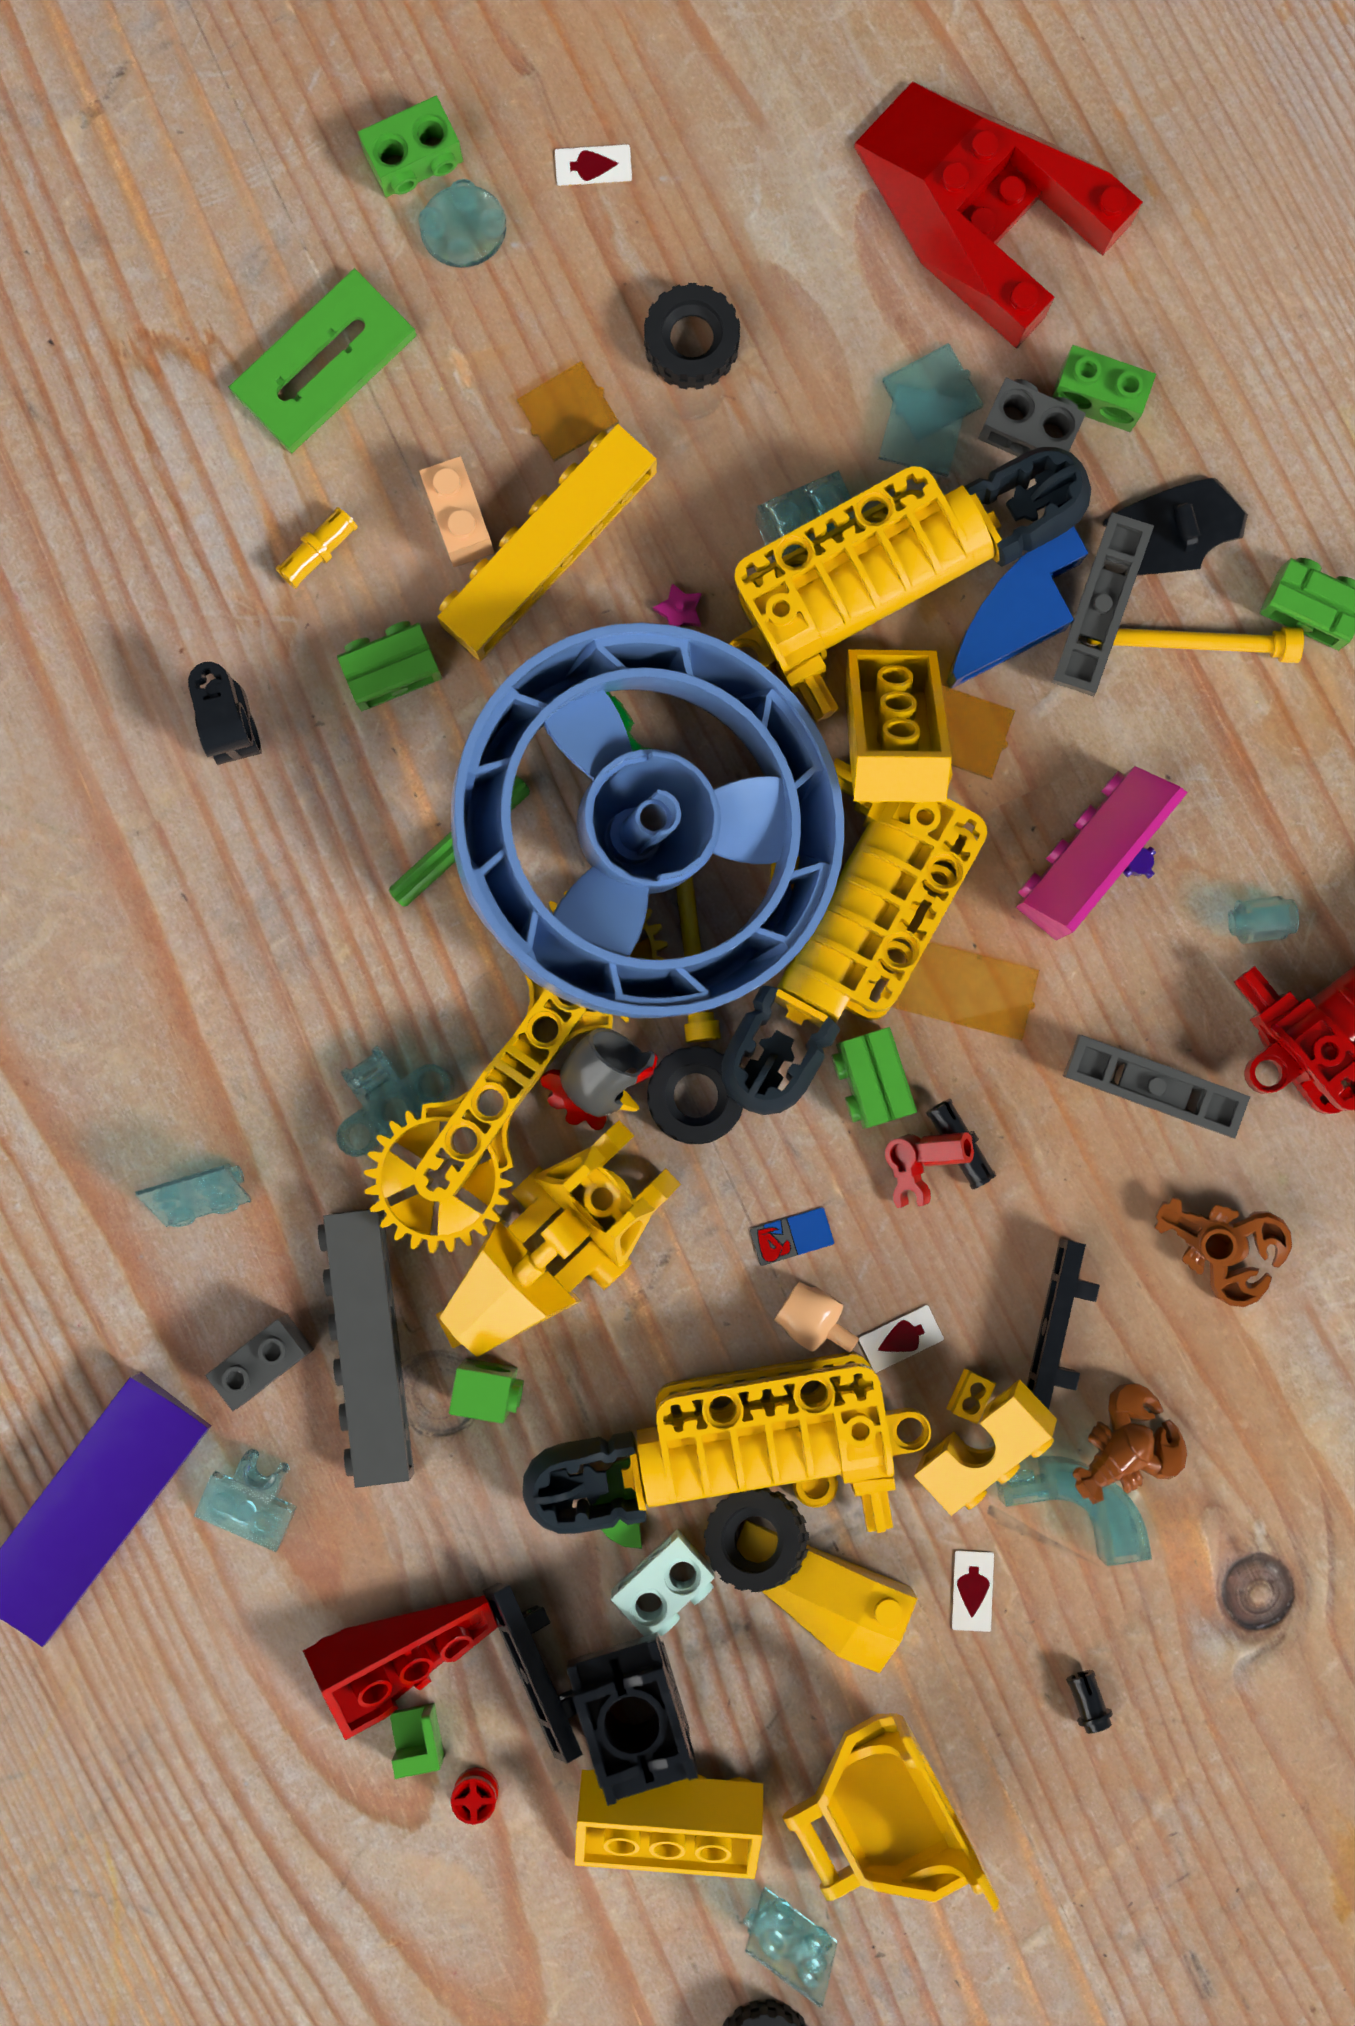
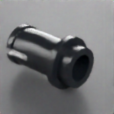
[1066,1670,1113,1734]

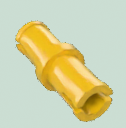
[275,507,358,589]

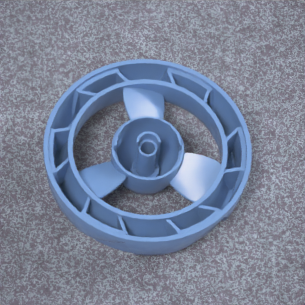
[451,623,844,1018]

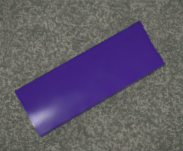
[0,1372,212,1647]

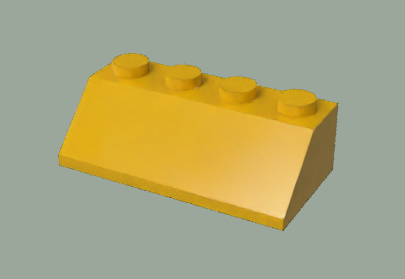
[575,1769,763,1879]

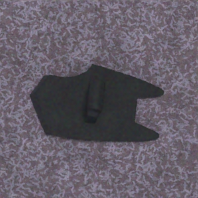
[1103,478,1248,575]

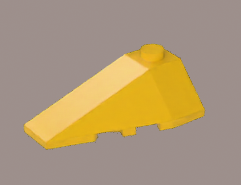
[736,1520,918,1673]

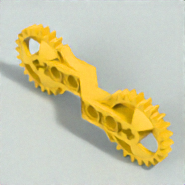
[364,891,668,1253]

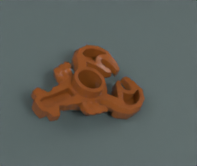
[1155,1197,1292,1307]
[1072,1384,1187,1504]

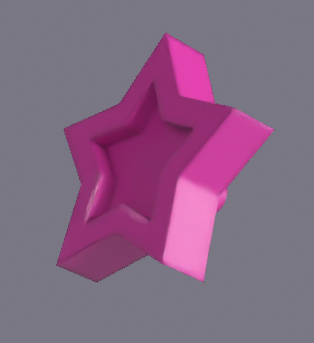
[653,583,702,627]

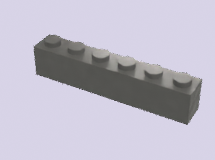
[318,1209,415,1488]

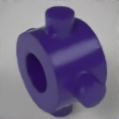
[1123,847,1156,879]

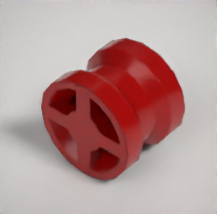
[451,1767,499,1825]

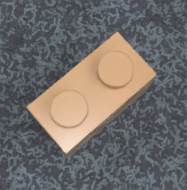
[419,456,494,567]

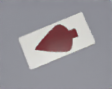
[555,145,632,186]
[859,1305,944,1373]
[952,1551,994,1632]

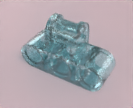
[336,1045,455,1157]

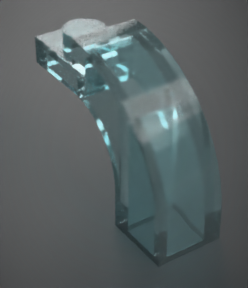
[996,1456,1152,1566]

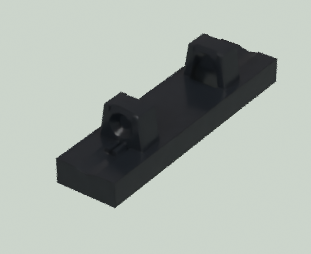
[1026,1238,1100,1410]
[483,1583,583,1764]

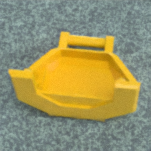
[782,1713,999,1912]

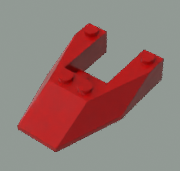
[854,81,1143,349]

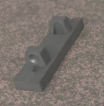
[1052,512,1154,697]
[1063,1035,1250,1139]

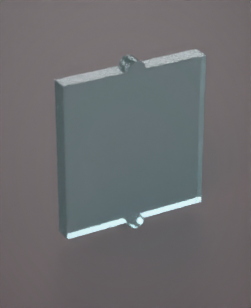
[882,343,984,443]
[878,384,967,477]

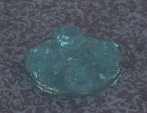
[418,179,507,268]

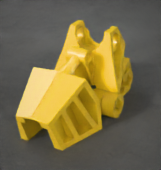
[440,1120,681,1357]

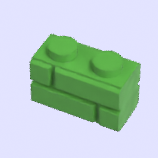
[1259,558,1355,651]
[337,621,443,712]
[831,1027,917,1129]

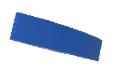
[946,526,1088,689]

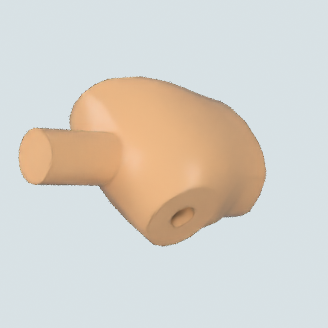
[774,1281,859,1353]

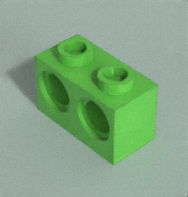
[357,95,463,198]
[1051,345,1156,432]

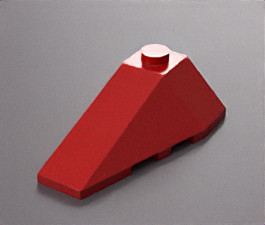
[303,1595,498,1740]

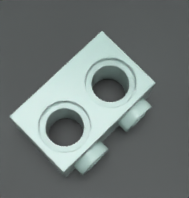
[611,1529,715,1636]

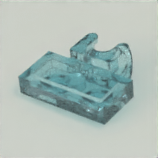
[194,1449,297,1552]

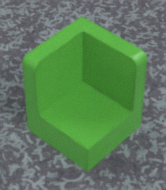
[390,1703,445,1779]

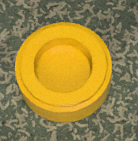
[792,1476,838,1508]

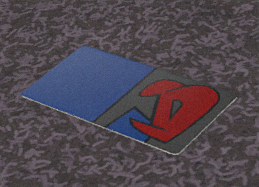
[750,1207,834,1266]

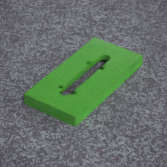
[229,268,417,454]

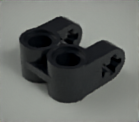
[188,662,262,765]

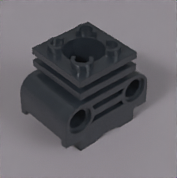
[567,1633,698,1806]

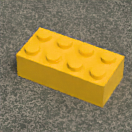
[845,649,952,804]

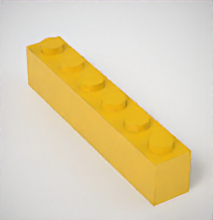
[437,423,657,662]

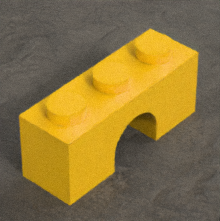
[914,1379,1057,1516]

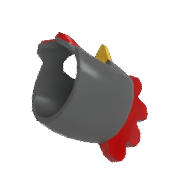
[540,1028,658,1130]

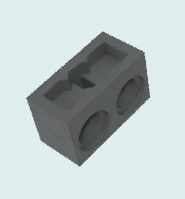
[978,377,1086,457]
[205,1314,314,1411]

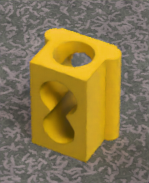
[946,1368,996,1425]

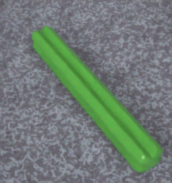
[389,775,530,907]

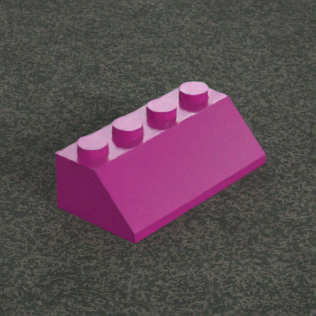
[1015,766,1188,941]

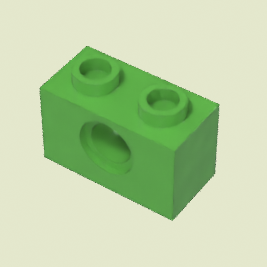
[449,1358,524,1424]

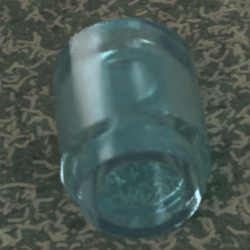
[1228,895,1299,944]

